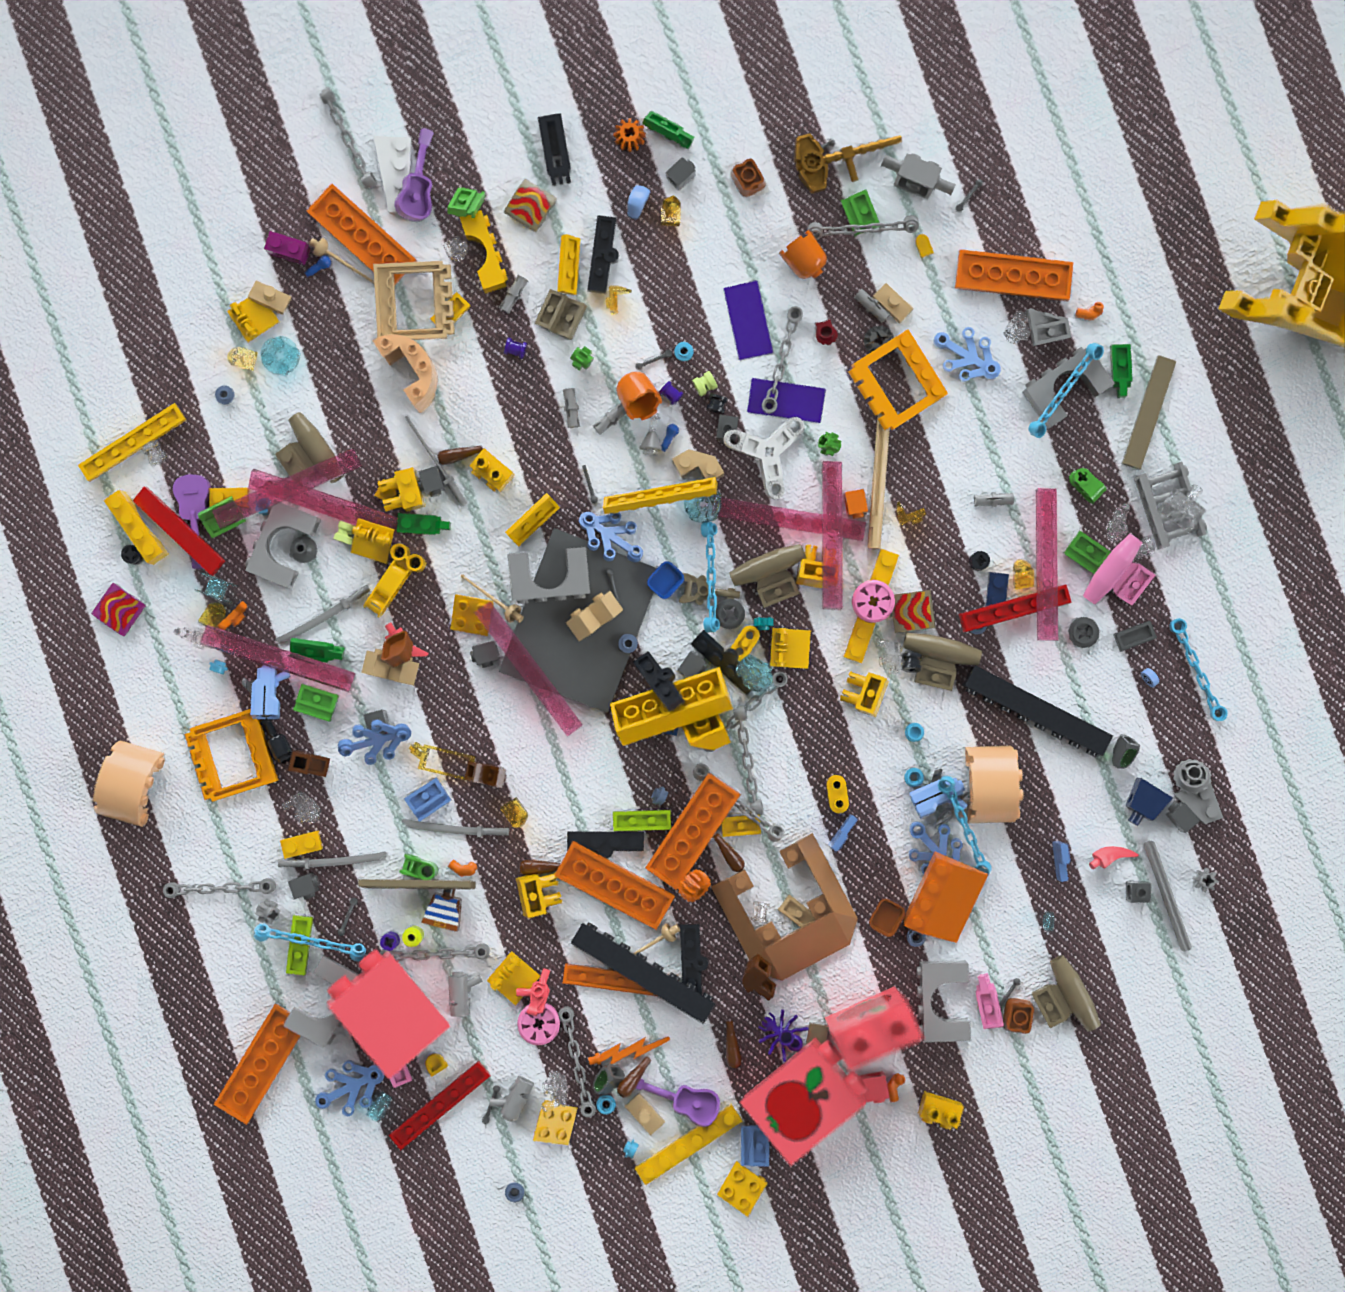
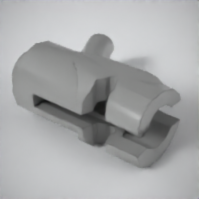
[448,971,483,1017]
[489,1076,534,1122]

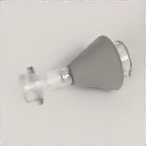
[639,413,662,456]

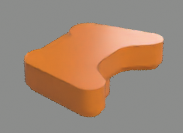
[217,601,247,631]

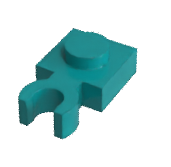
[753,617,773,630]

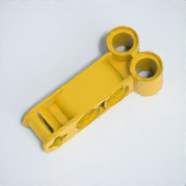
[363,543,426,618]

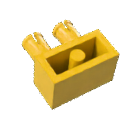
[469,448,515,492]
[378,467,426,512]
[796,545,840,590]
[840,671,889,717]
[516,873,562,918]
[918,1091,964,1130]

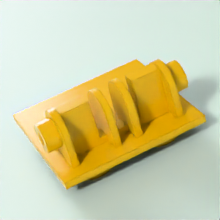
[227,298,280,343]
[350,518,394,564]
[450,594,494,636]
[770,628,811,669]
[487,951,540,1006]
[533,1100,578,1145]
[717,1161,767,1217]

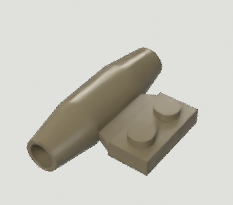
[275,412,344,486]
[729,544,806,608]
[903,633,982,691]
[1031,955,1101,1031]

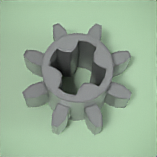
[1192,868,1219,892]
[255,899,281,925]

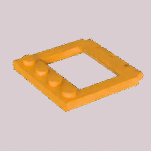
[848,329,948,431]
[184,709,279,802]

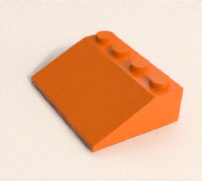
[903,851,988,943]

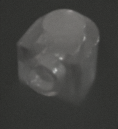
[443,236,470,262]

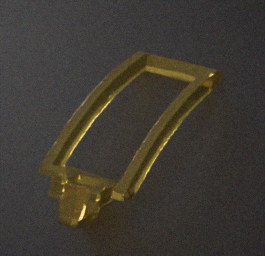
[409,742,475,781]

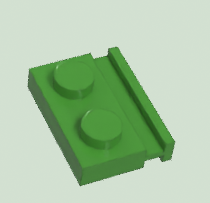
[447,187,485,218]
[841,189,880,237]
[198,496,246,538]
[1063,530,1111,574]
[293,684,339,722]

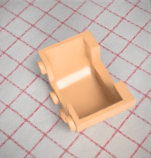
[372,335,438,413]
[93,741,165,827]
[965,746,1023,824]

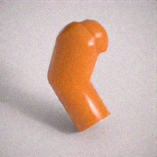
[1075,302,1104,321]

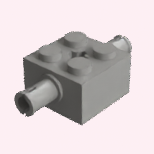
[881,153,956,200]

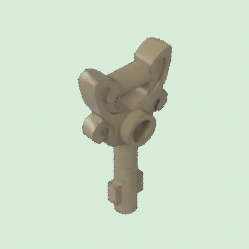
[679,573,740,605]

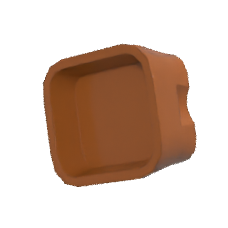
[730,158,766,197]
[381,631,413,668]
[869,899,905,937]
[1003,998,1034,1034]

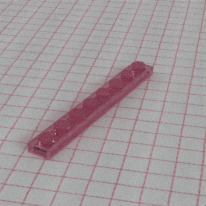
[212,448,362,529]
[822,461,843,610]
[248,469,398,535]
[1036,488,1058,641]
[712,496,866,541]
[474,601,583,737]
[200,625,356,692]

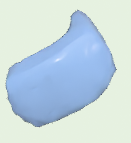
[628,185,650,219]

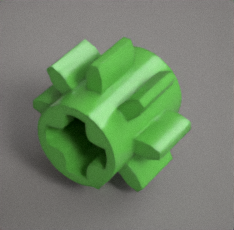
[570,346,594,371]
[818,432,841,456]

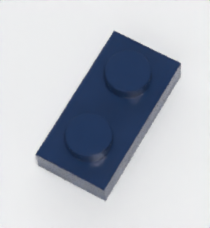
[985,572,1009,607]

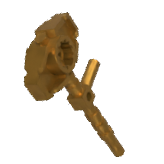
[794,133,902,194]

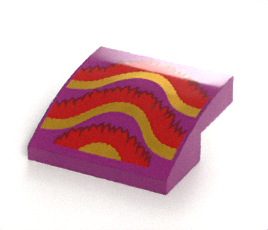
[91,582,146,637]

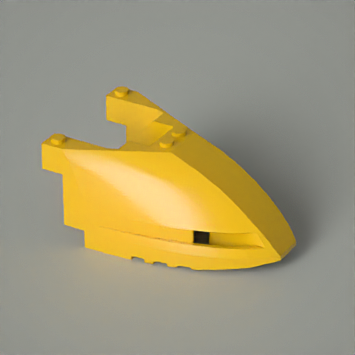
[1219,200,1345,348]

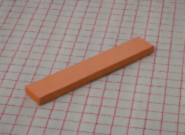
[562,963,656,996]

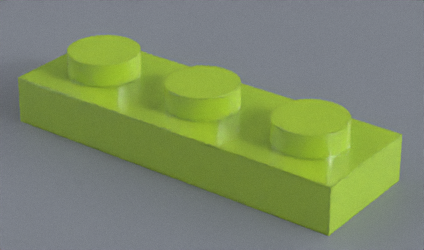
[613,810,671,831]
[286,915,313,976]

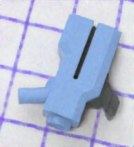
[242,665,291,719]
[909,769,968,819]

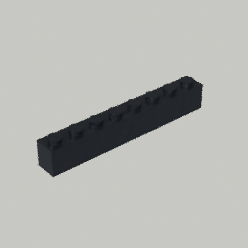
[962,665,1113,758]
[571,922,716,1024]

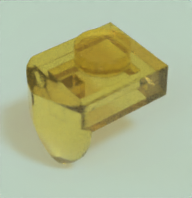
[661,195,681,227]
[606,285,632,314]
[227,347,258,371]
[897,502,927,525]
[1013,558,1034,590]
[198,602,226,632]
[500,797,528,828]

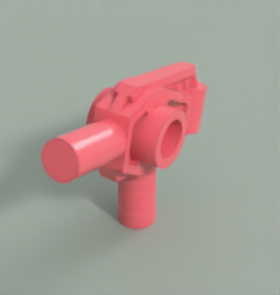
[516,968,550,1016]

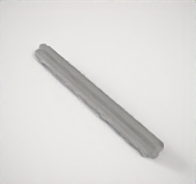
[1144,841,1192,951]

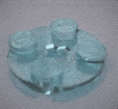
[261,336,300,375]
[684,491,721,523]
[736,654,773,692]

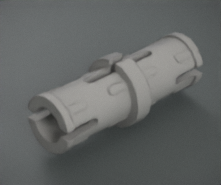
[499,274,528,314]
[854,289,890,323]
[563,388,580,428]
[593,402,626,435]
[974,492,1014,507]

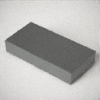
[1113,620,1157,652]

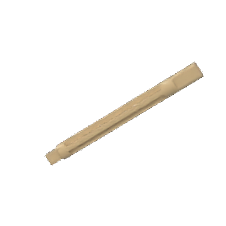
[868,413,890,549]

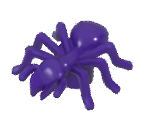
[758,1009,809,1062]

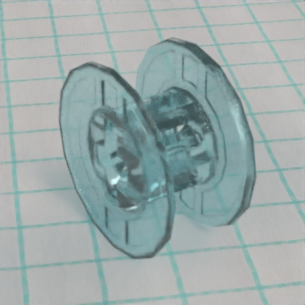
[195,572,238,604]

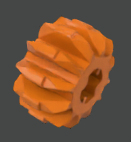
[613,118,646,152]
[678,869,711,903]

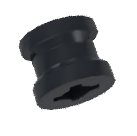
[706,394,728,414]
[121,545,144,565]
[969,551,990,571]
[902,652,922,673]

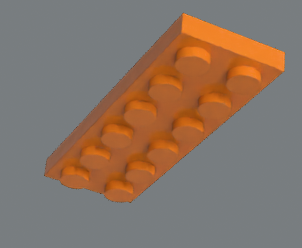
[307,184,417,285]
[955,249,1074,301]
[645,772,741,890]
[554,841,675,930]
[214,1004,301,1125]

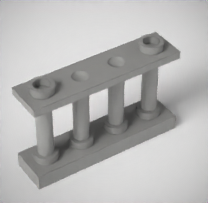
[1134,461,1207,550]

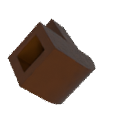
[288,750,331,777]
[465,761,506,788]
[742,954,776,1001]

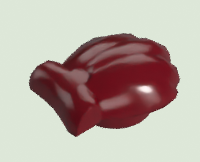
[815,319,838,346]

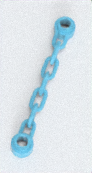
[1028,343,1104,438]
[701,522,720,633]
[1170,618,1228,721]
[938,776,992,876]
[254,923,366,961]

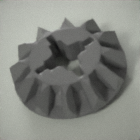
[864,325,894,354]
[716,598,745,629]
[1068,617,1099,648]

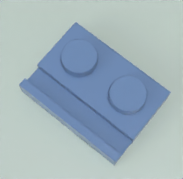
[404,777,452,822]
[741,1125,769,1166]

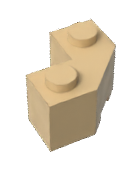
[672,449,724,480]
[566,591,623,641]
[361,648,419,686]

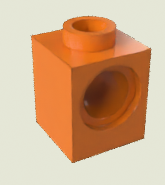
[843,489,868,519]

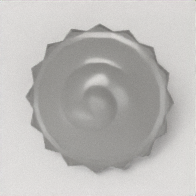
[1173,759,1211,795]

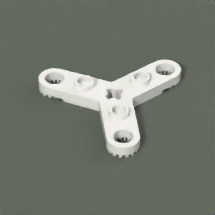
[724,417,805,499]

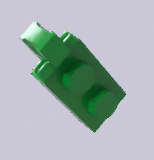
[642,111,695,149]
[1110,344,1133,398]
[397,513,451,535]
[290,638,345,663]

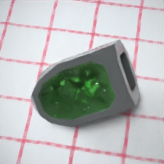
[1112,734,1140,769]
[593,1064,625,1095]

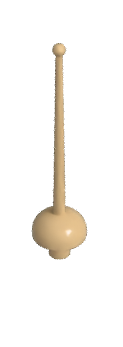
[309,238,374,284]
[461,574,524,623]
[609,923,680,970]

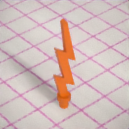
[588,1037,670,1065]

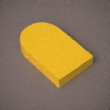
[915,234,934,258]

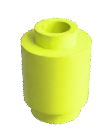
[402,925,424,947]

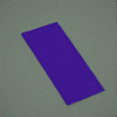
[723,281,773,360]
[747,378,826,423]

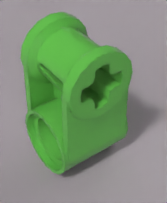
[1069,468,1107,504]
[399,853,439,880]

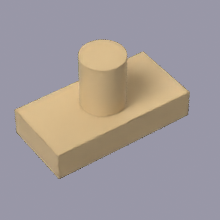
[248,280,291,315]
[872,283,914,324]
[625,1092,665,1135]

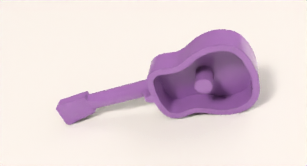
[395,128,434,222]
[173,475,211,569]
[635,1079,720,1127]

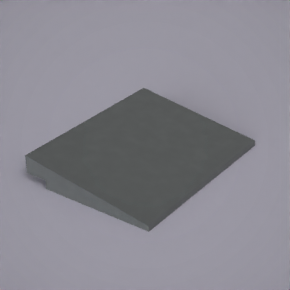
[499,528,657,713]

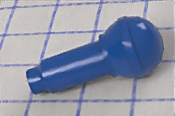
[305,255,331,277]
[661,424,679,452]

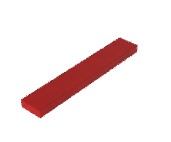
[133,486,225,576]
[958,584,1072,633]
[388,1060,491,1151]

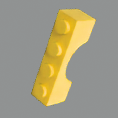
[460,210,508,294]
[103,489,169,565]

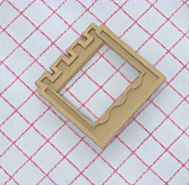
[373,261,455,340]

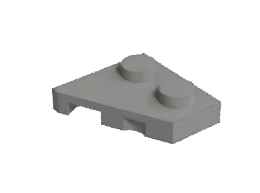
[1026,308,1071,346]
[1173,783,1223,824]

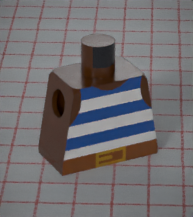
[421,889,462,932]

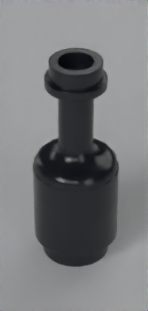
[259,717,292,764]

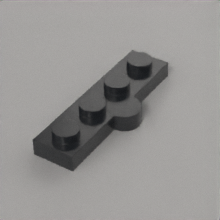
[587,215,619,294]
[691,629,760,695]
[633,651,685,713]
[567,831,644,859]
[680,924,709,995]

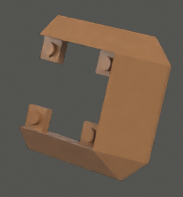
[711,833,858,981]

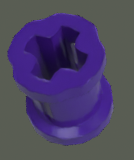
[504,337,527,359]
[659,381,684,406]
[380,931,400,951]

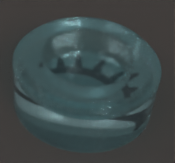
[1043,911,1054,931]

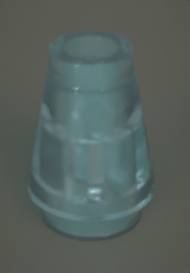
[366,1092,392,1123]

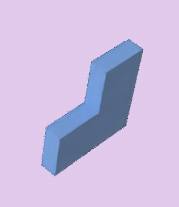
[828,814,857,852]
[1052,841,1070,882]

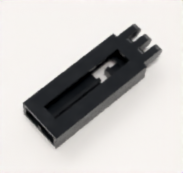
[538,113,571,186]

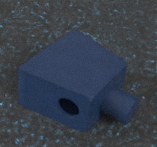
[1126,777,1173,826]

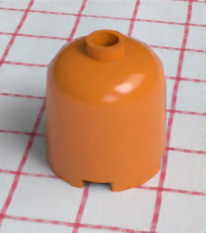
[779,230,827,279]
[616,371,662,420]

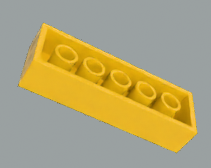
[610,667,733,746]

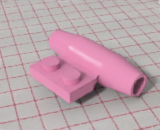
[1083,534,1155,606]

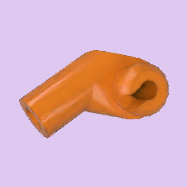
[448,859,477,877]
[887,1073,905,1102]

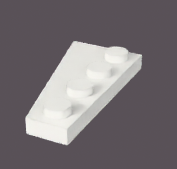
[373,136,412,214]

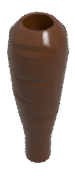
[437,445,483,465]
[713,833,745,872]
[520,860,560,875]
[726,1020,742,1068]
[617,1056,652,1098]

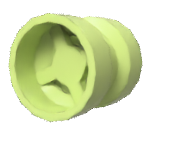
[692,371,718,397]
[333,521,356,545]

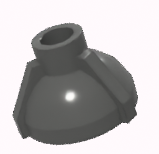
[289,535,317,563]

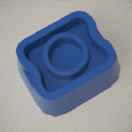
[647,561,684,599]

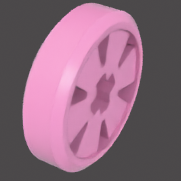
[852,580,895,623]
[517,1003,560,1045]

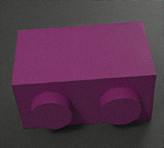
[264,231,311,266]

